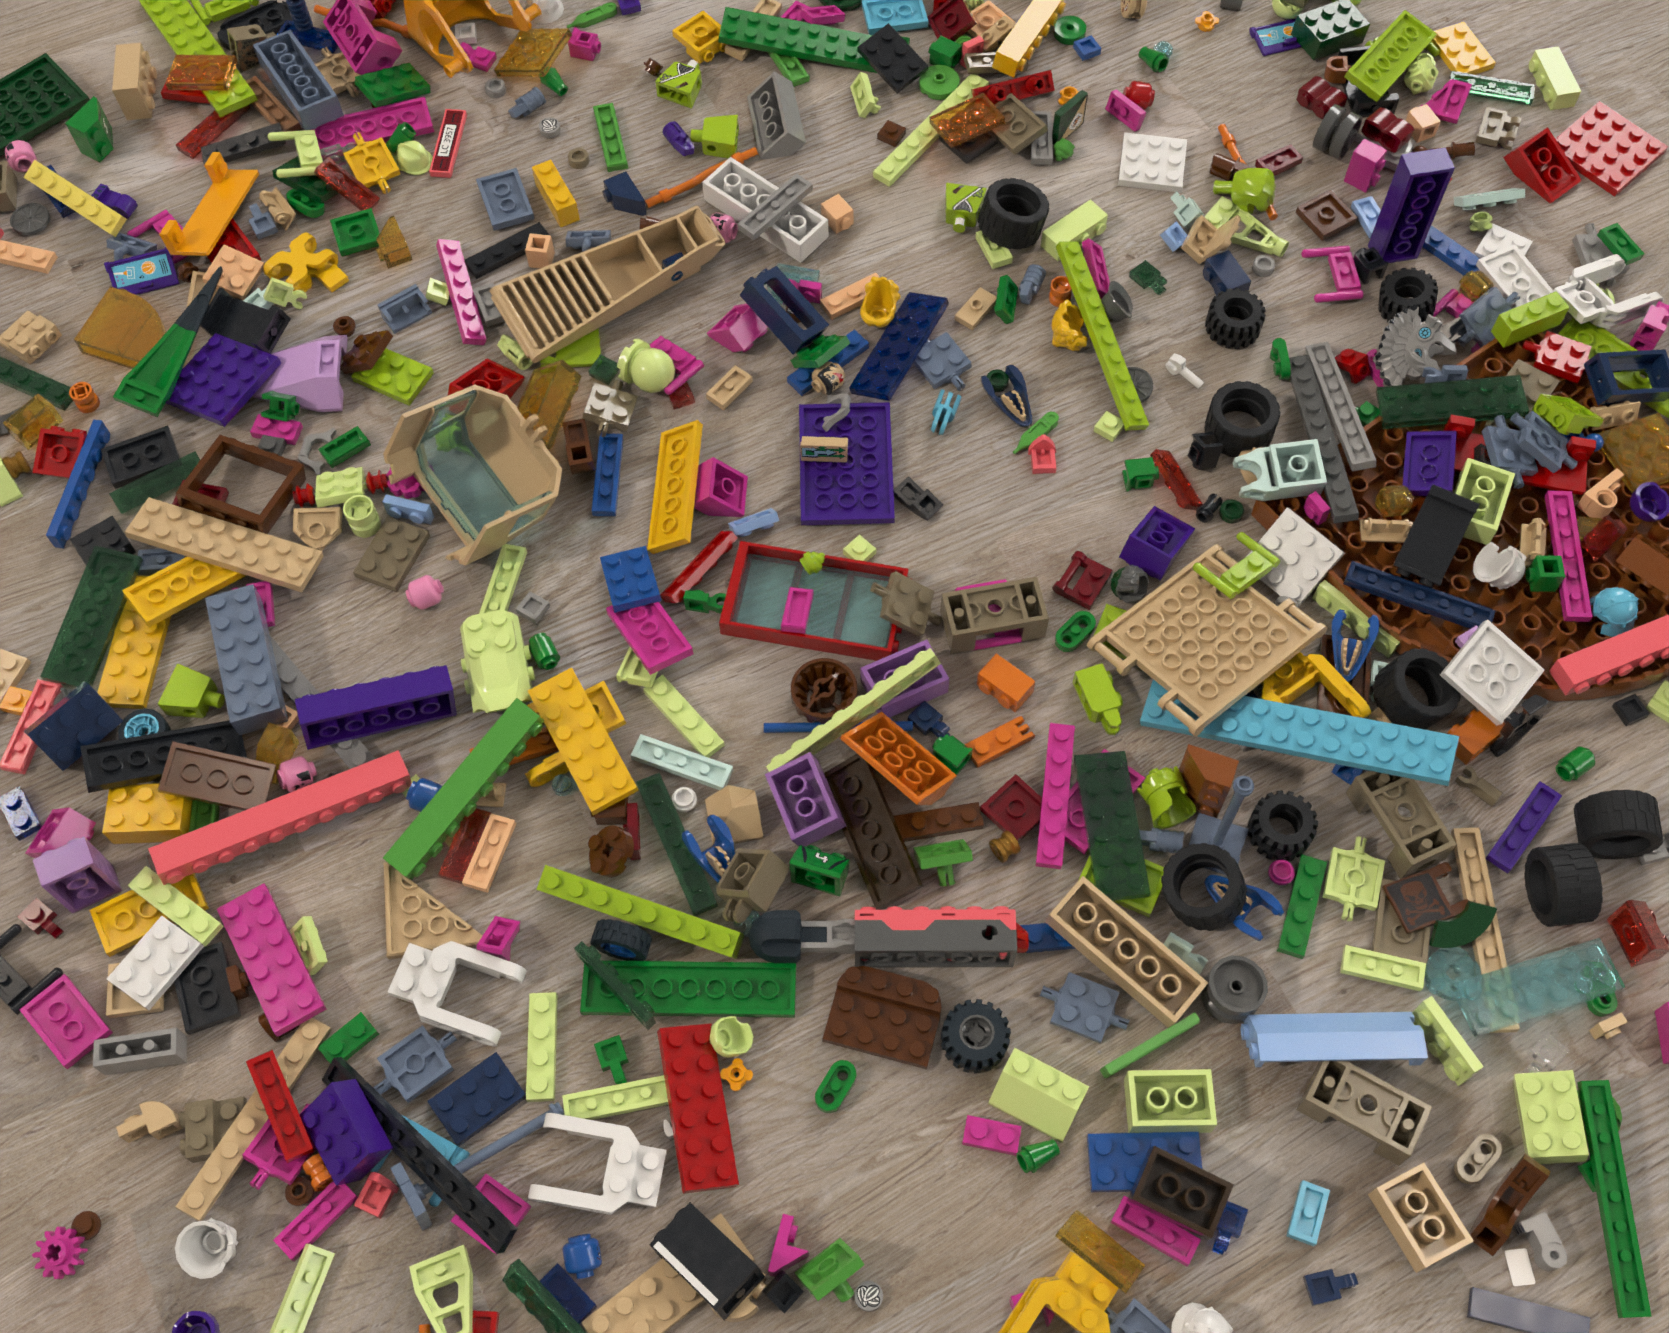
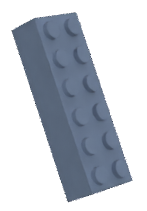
[253,30,344,130]
[205,584,288,736]

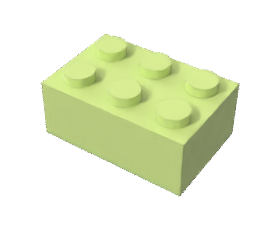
[1453,458,1515,545]
[1124,1069,1217,1133]
[1513,1070,1589,1164]

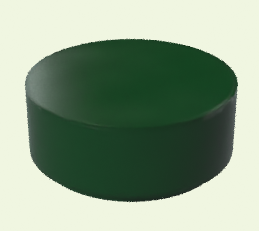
[987,369,1009,392]
[1219,499,1244,524]

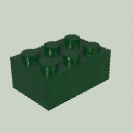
[1291,0,1370,61]

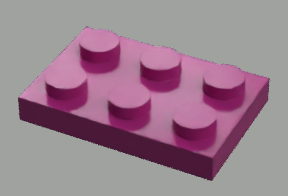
[20,974,113,1069]

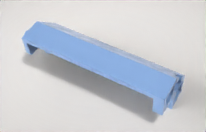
[1240,1012,1428,1067]

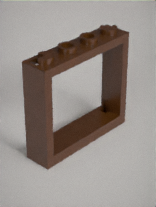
[176,435,306,534]

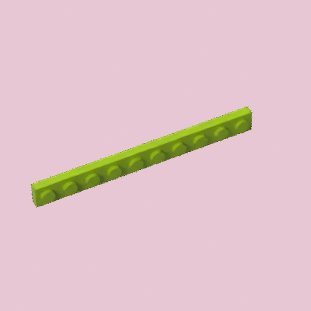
[1056,241,1149,431]

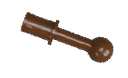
[1411,142,1475,159]

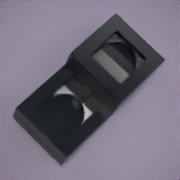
[894,476,944,521]

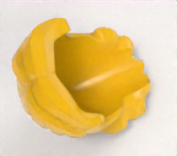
[860,276,901,328]
[1051,299,1088,351]

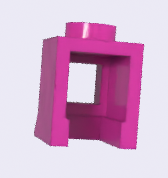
[568,27,601,61]

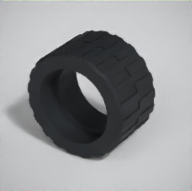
[978,178,1050,250]
[1204,381,1281,458]
[1373,648,1461,730]
[1573,790,1663,859]
[1161,843,1247,931]
[1524,843,1603,927]

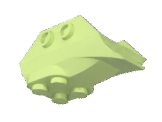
[460,610,535,713]

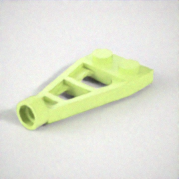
[1204,196,1289,258]
[409,1245,473,1333]

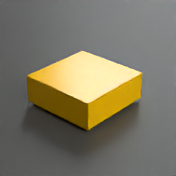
[317,264,349,293]

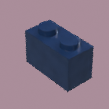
[1203,250,1251,296]

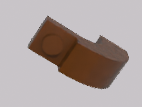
[562,419,595,475]
[1469,1153,1551,1256]

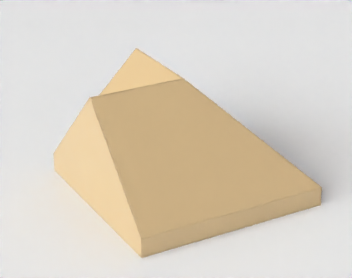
[705,785,763,844]

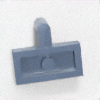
[565,230,611,252]
[106,233,157,261]

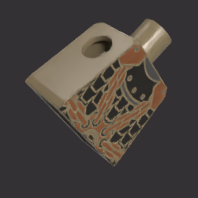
[227,24,276,73]

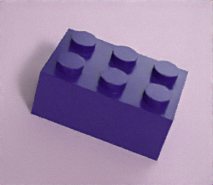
[300,1079,393,1186]

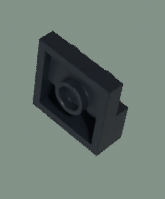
[70,515,136,576]

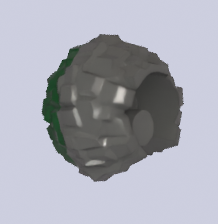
[1110,564,1149,603]

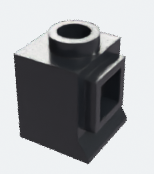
[1353,247,1389,285]
[1188,432,1224,470]

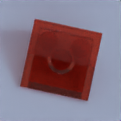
[1607,900,1669,967]

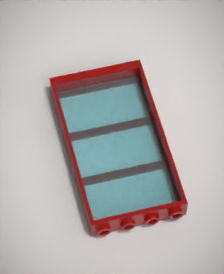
[719,541,912,661]

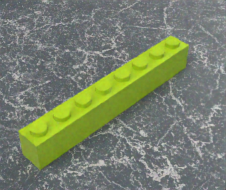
[536,865,745,959]

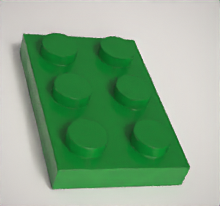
[355,63,431,108]

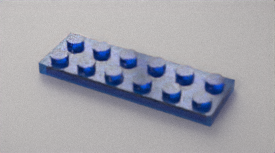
[849,292,949,401]

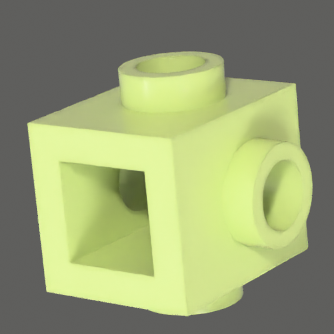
[1404,57,1439,95]

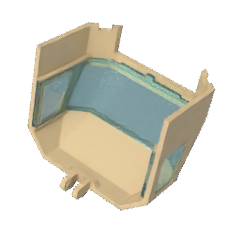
[383,385,562,566]

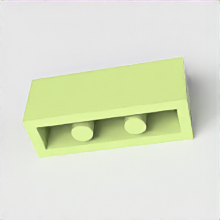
[1528,47,1581,110]
[1041,200,1108,261]

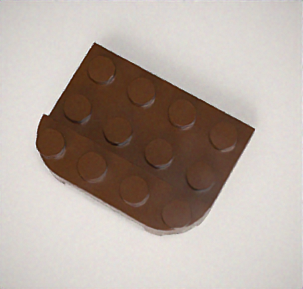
[822,966,941,1070]

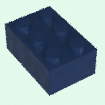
[24,681,123,771]

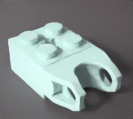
[1233,439,1327,501]

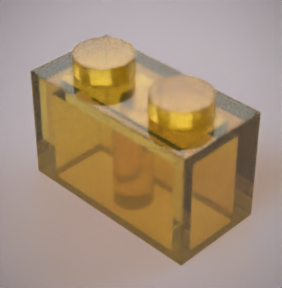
[3,394,63,450]

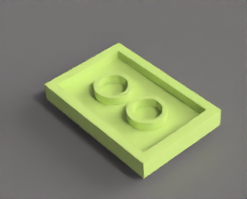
[1412,996,1484,1086]

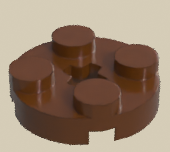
[588,825,634,878]

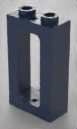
[740,266,829,355]
[1584,349,1669,406]

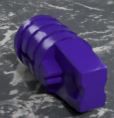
[662,121,695,156]

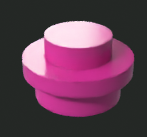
[1268,860,1295,885]

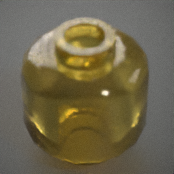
[1459,270,1493,302]
[1375,485,1413,517]

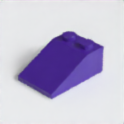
[1119,506,1195,581]

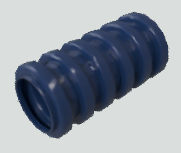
[286,0,313,32]

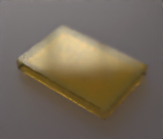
[1055,1210,1145,1294]

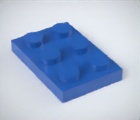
[600,546,661,613]

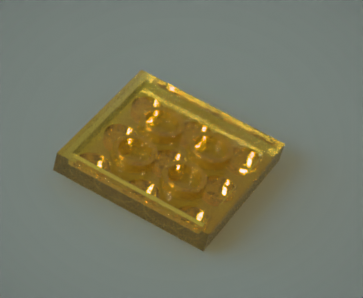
[494,28,572,77]
[1598,413,1669,493]

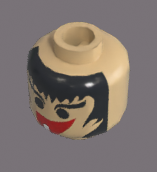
[811,361,845,395]

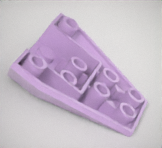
[253,335,348,412]

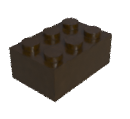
[1127,1146,1234,1240]

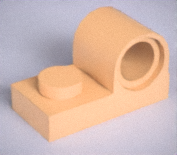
[1577,468,1624,521]

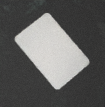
[1504,1248,1535,1286]

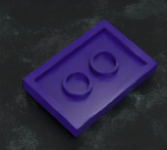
[1402,431,1457,496]

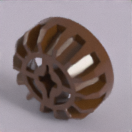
[791,658,857,724]

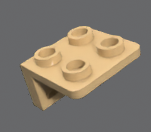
[1181,215,1241,265]

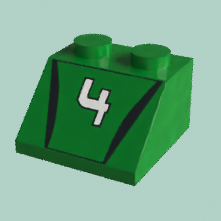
[65,96,114,163]
[789,845,850,897]

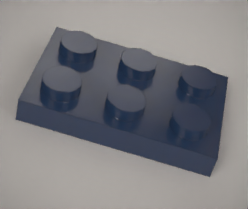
[427,1052,526,1147]

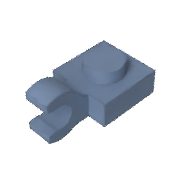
[248,203,278,240]
[1422,365,1468,390]

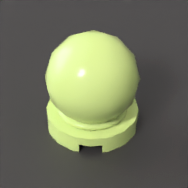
[617,339,675,393]

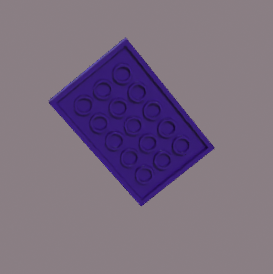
[799,402,895,525]

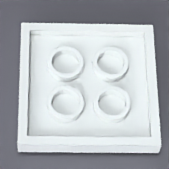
[1118,132,1187,193]
[1246,507,1345,606]
[1440,619,1544,726]

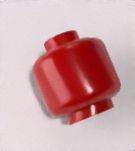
[1123,81,1155,110]

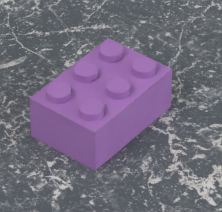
[860,639,949,718]
[765,752,846,847]
[33,837,122,913]

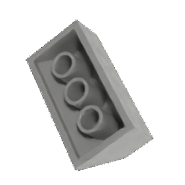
[747,71,806,159]

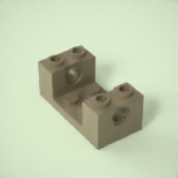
[940,577,1049,654]
[1346,771,1457,879]
[1296,1061,1432,1166]

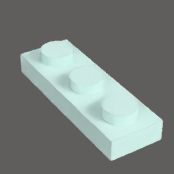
[1454,188,1525,210]

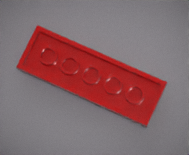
[657,1023,739,1194]

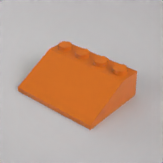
[840,712,957,805]

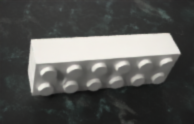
[702,157,829,263]

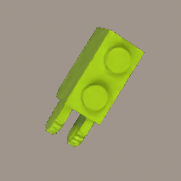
[1072,663,1123,736]

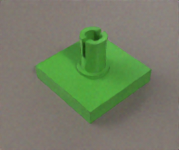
[913,839,973,886]
[795,1238,865,1302]

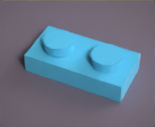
[1286,1180,1330,1247]

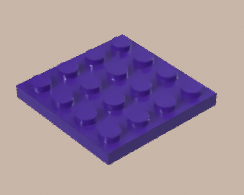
[166,333,282,427]

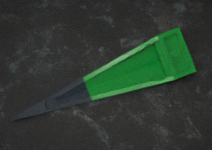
[113,266,223,418]

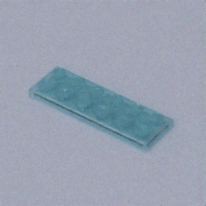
[1451,938,1625,1037]

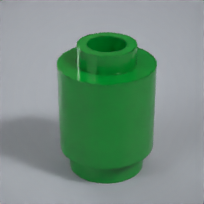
[529,633,560,670]
[1555,746,1595,782]

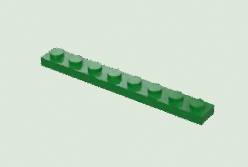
[1577,1080,1652,1318]

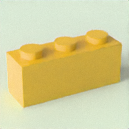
[532,160,580,228]

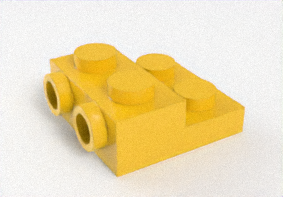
[672,11,727,64]

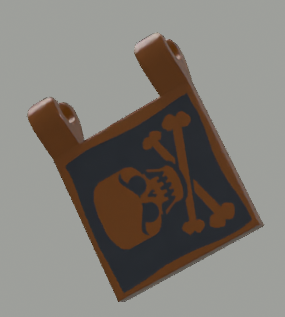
[1382,862,1468,934]

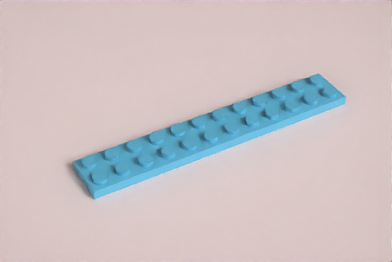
[1140,679,1459,786]

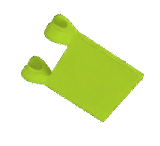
[540,328,601,372]

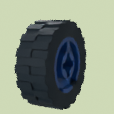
[590,919,652,961]

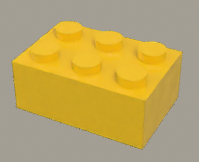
[102,783,192,844]

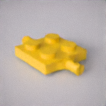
[343,132,401,194]

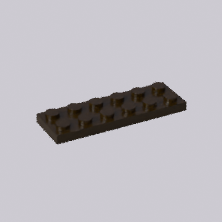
[824,754,923,910]

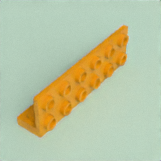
[159,152,259,256]

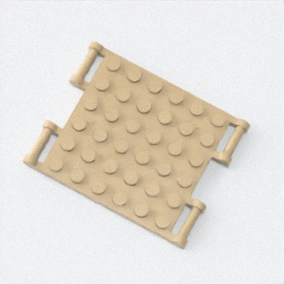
[1087,544,1327,736]

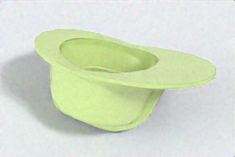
[389,141,433,175]

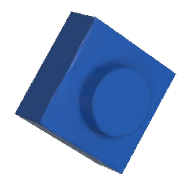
[1073,35,1102,61]

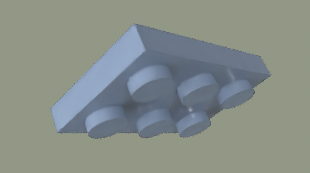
[476,168,535,231]

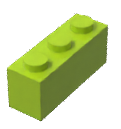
[1491,291,1570,348]

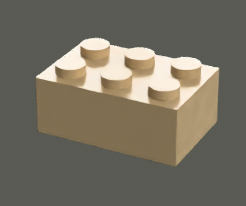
[112,42,157,120]
[1368,1163,1474,1273]

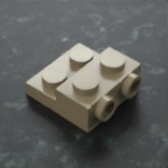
[179,1097,247,1163]

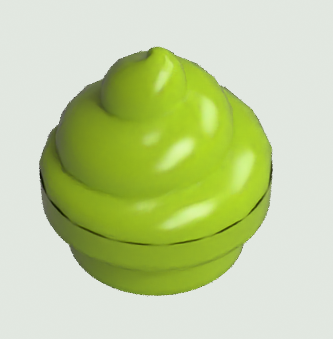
[799,551,825,575]

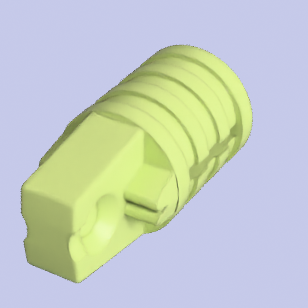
[497,334,533,370]

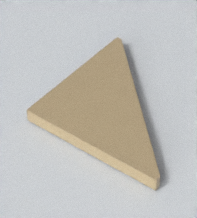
[384,862,483,959]

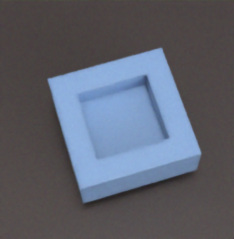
[1160,221,1187,252]

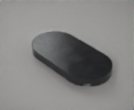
[217,0,294,50]

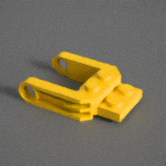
[1260,652,1371,718]
[525,681,627,787]
[998,1251,1119,1333]

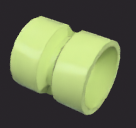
[343,495,381,538]

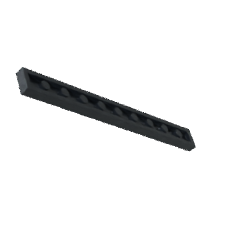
[322,1057,518,1254]

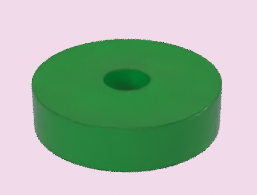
[1053,16,1086,45]

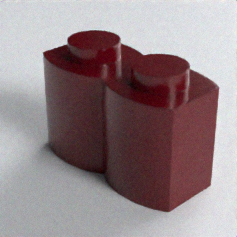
[1296,76,1347,120]
[1361,107,1414,153]

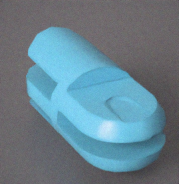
[930,389,961,435]

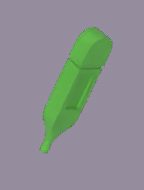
[567,2,617,29]
[1013,411,1059,454]

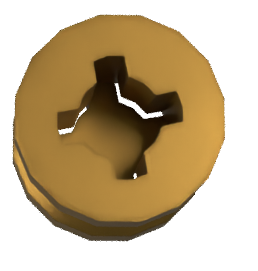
[2,451,32,479]
[989,830,1021,863]

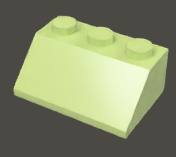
[988,1048,1089,1143]

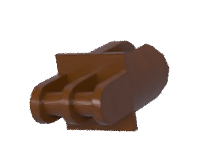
[1209,153,1250,181]

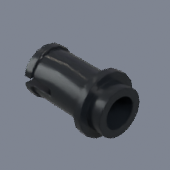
[1196,493,1223,523]

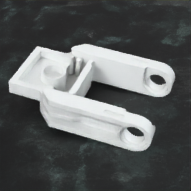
[1552,254,1664,329]
[388,941,527,1047]
[528,1113,667,1215]

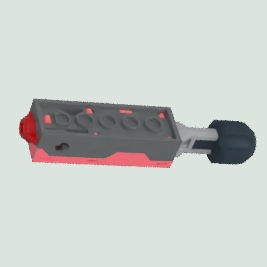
[749,906,1029,968]

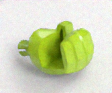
[1213,168,1276,214]

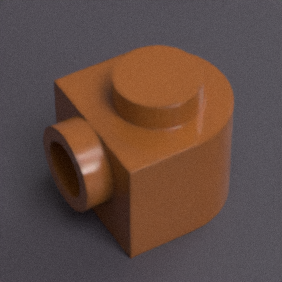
[1324,56,1351,83]

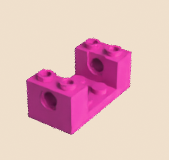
[323,0,403,75]

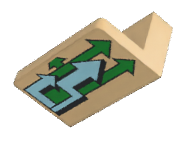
[800,436,848,462]

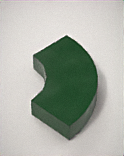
[1429,900,1497,948]

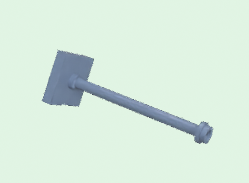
[1188,776,1254,875]
[390,1102,565,1231]

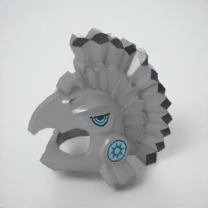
[1373,304,1456,394]

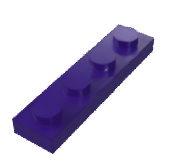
[1485,781,1562,874]

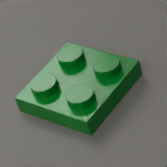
[330,208,383,257]
[790,334,850,368]

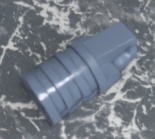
[508,87,546,118]
[1019,264,1046,304]
[1136,828,1184,854]

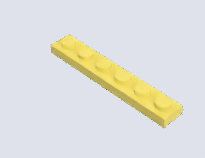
[24,160,127,237]

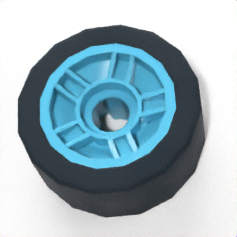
[118,708,171,739]

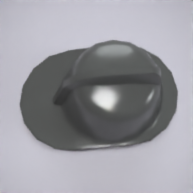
[1101,281,1133,322]

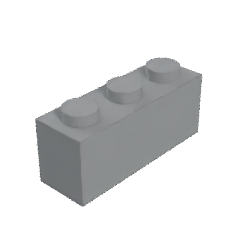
[93,1028,187,1075]

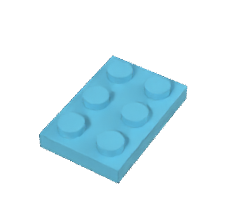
[862,0,928,35]

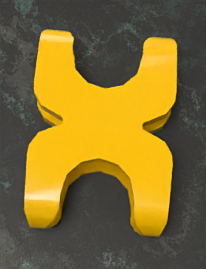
[263,232,338,292]

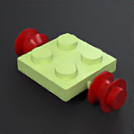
[292,467,388,508]

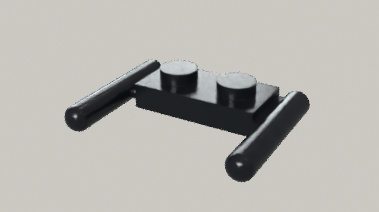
[0,924,63,1015]

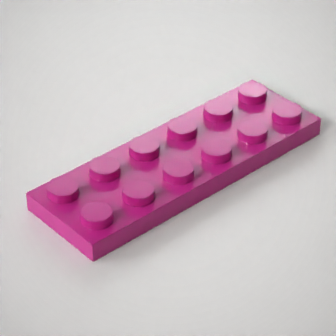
[311,97,434,158]
[217,883,327,1037]

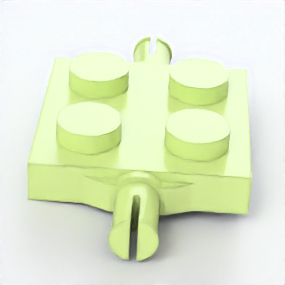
[1323,836,1385,921]

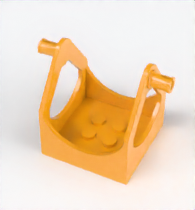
[403,0,542,78]

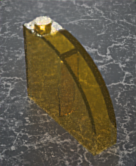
[74,287,167,369]

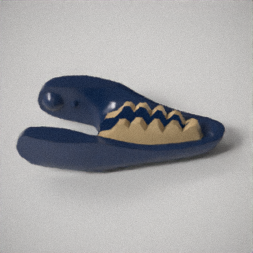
[980,365,1032,427]

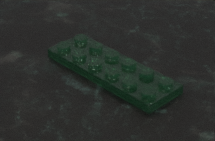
[1376,375,1529,429]
[40,545,143,688]
[1074,751,1151,901]

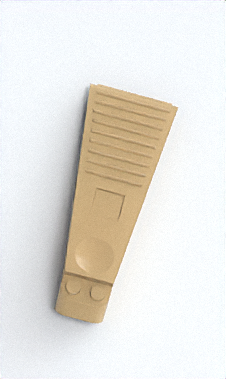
[490,206,725,363]

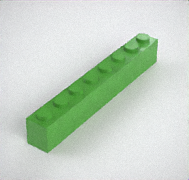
[383,698,544,880]

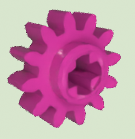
[32,1226,88,1279]

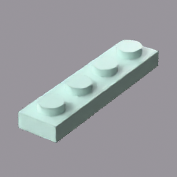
[630,734,733,790]

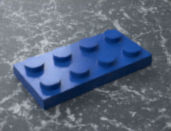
[1087,1132,1203,1193]

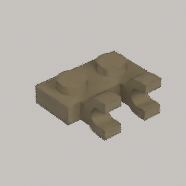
[1476,107,1522,150]

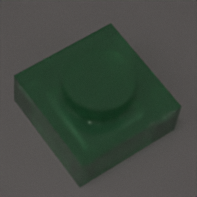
[588,354,619,385]

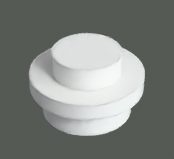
[672,787,697,812]

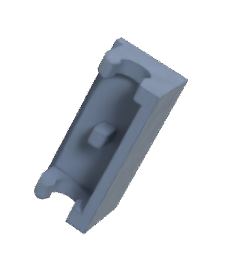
[377,284,432,334]

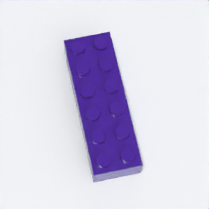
[1368,147,1455,263]
[295,665,457,750]

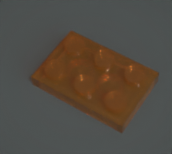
[165,55,238,91]
[929,93,1005,148]

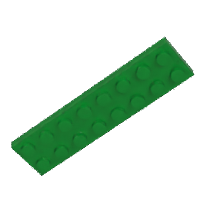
[718,7,877,73]
[580,960,796,1018]

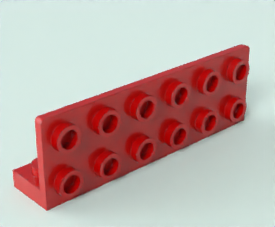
[1443,415,1596,495]

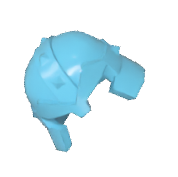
[1590,587,1639,637]

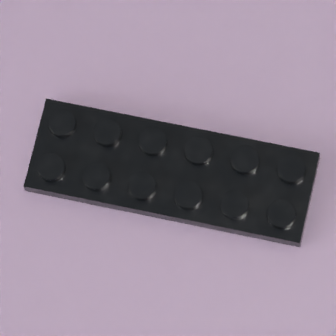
[80,720,247,793]

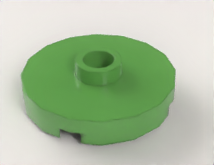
[919,65,960,100]

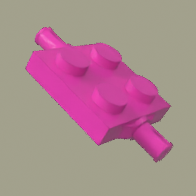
[242,1104,317,1190]

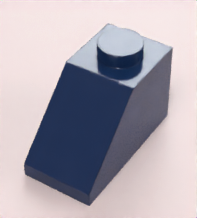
[602,172,647,216]

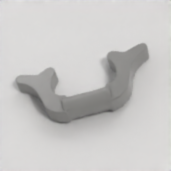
[822,393,851,432]
[298,428,336,475]

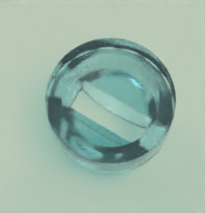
[552,774,573,796]

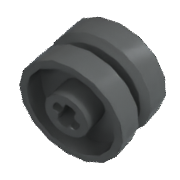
[1312,104,1363,160]
[1201,955,1268,1024]

